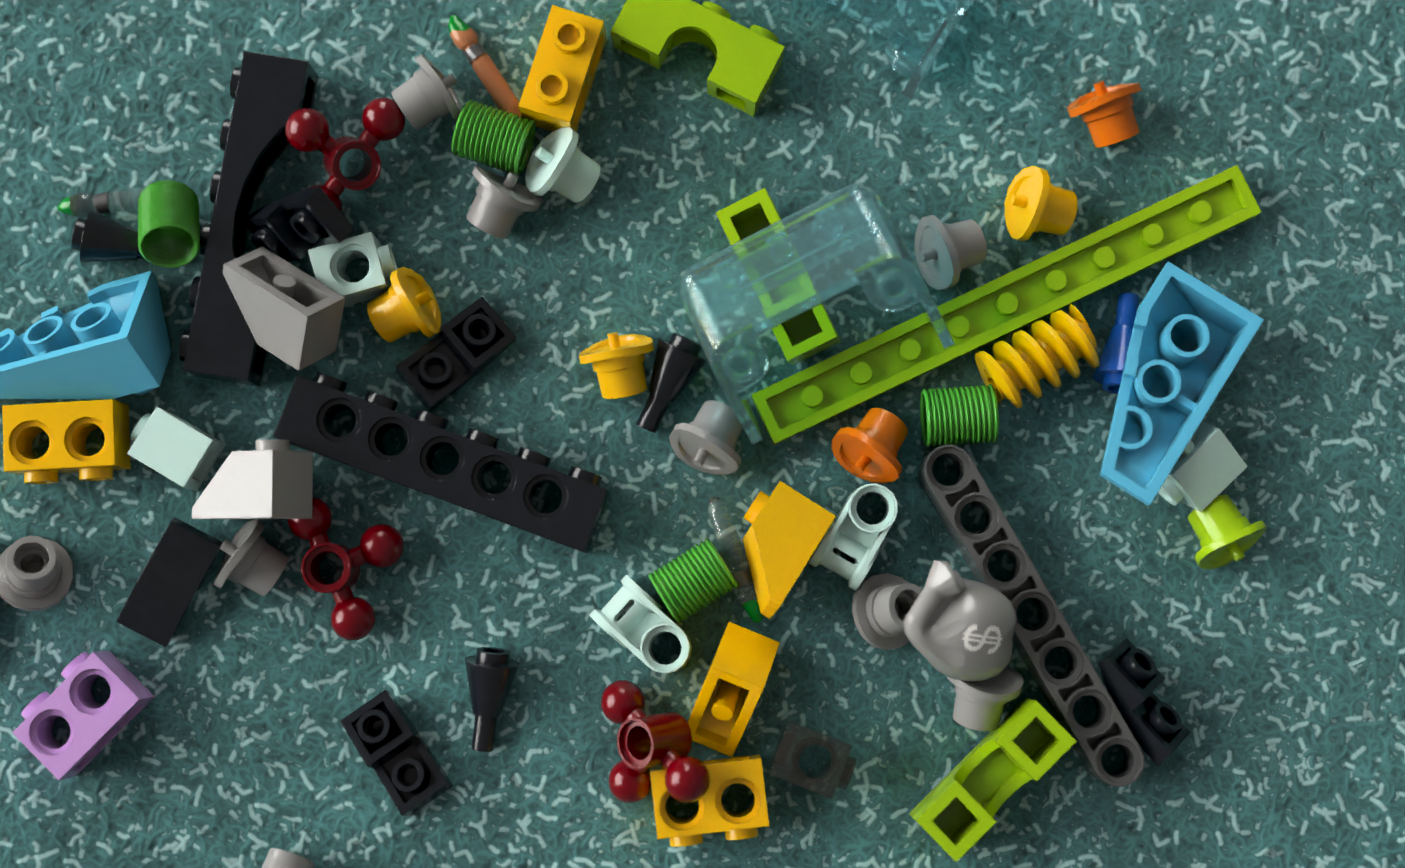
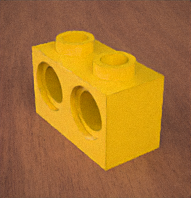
[518,5,607,132]
[2,399,131,484]
[650,754,769,847]

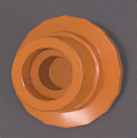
[1067,80,1142,148]
[831,408,908,483]

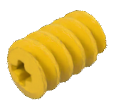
[975,303,1100,409]

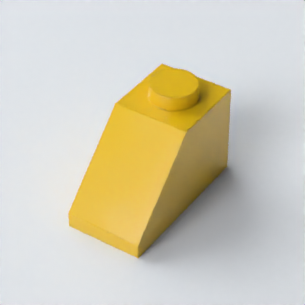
[742,481,836,619]
[687,622,780,757]

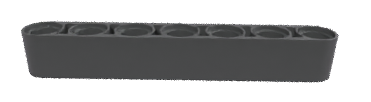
[918,445,1144,787]

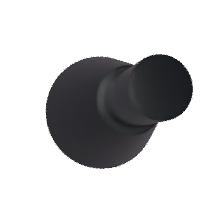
[71,210,144,263]
[636,332,708,433]
[465,647,520,752]

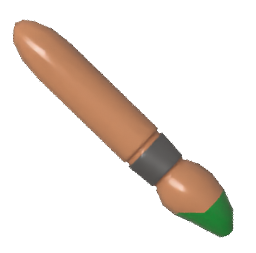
[448,15,521,117]

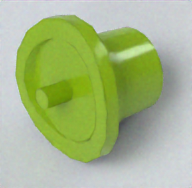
[1187,494,1267,569]

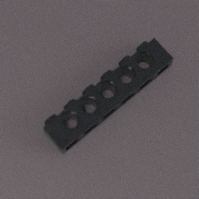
[273,372,609,554]

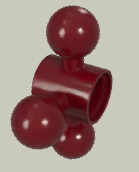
[285,97,406,213]
[287,497,404,641]
[601,680,710,803]

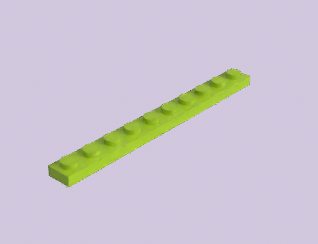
[751,165,1262,445]

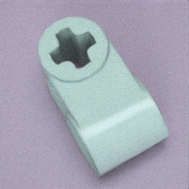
[808,483,898,591]
[589,575,692,673]

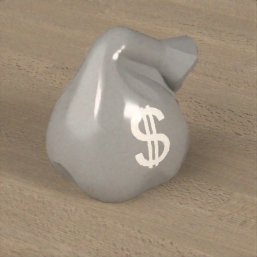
[904,560,1017,681]

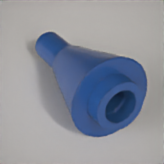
[1092,293,1140,394]

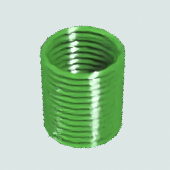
[452,99,536,175]
[138,180,200,268]
[920,384,999,447]
[648,538,738,624]

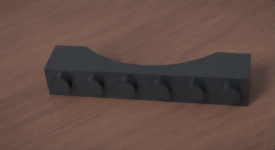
[179,51,318,387]

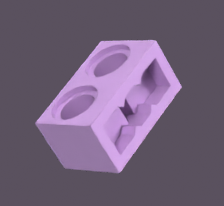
[12,651,155,780]

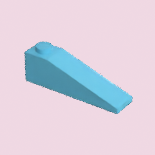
[1100,261,1264,506]
[0,270,171,400]

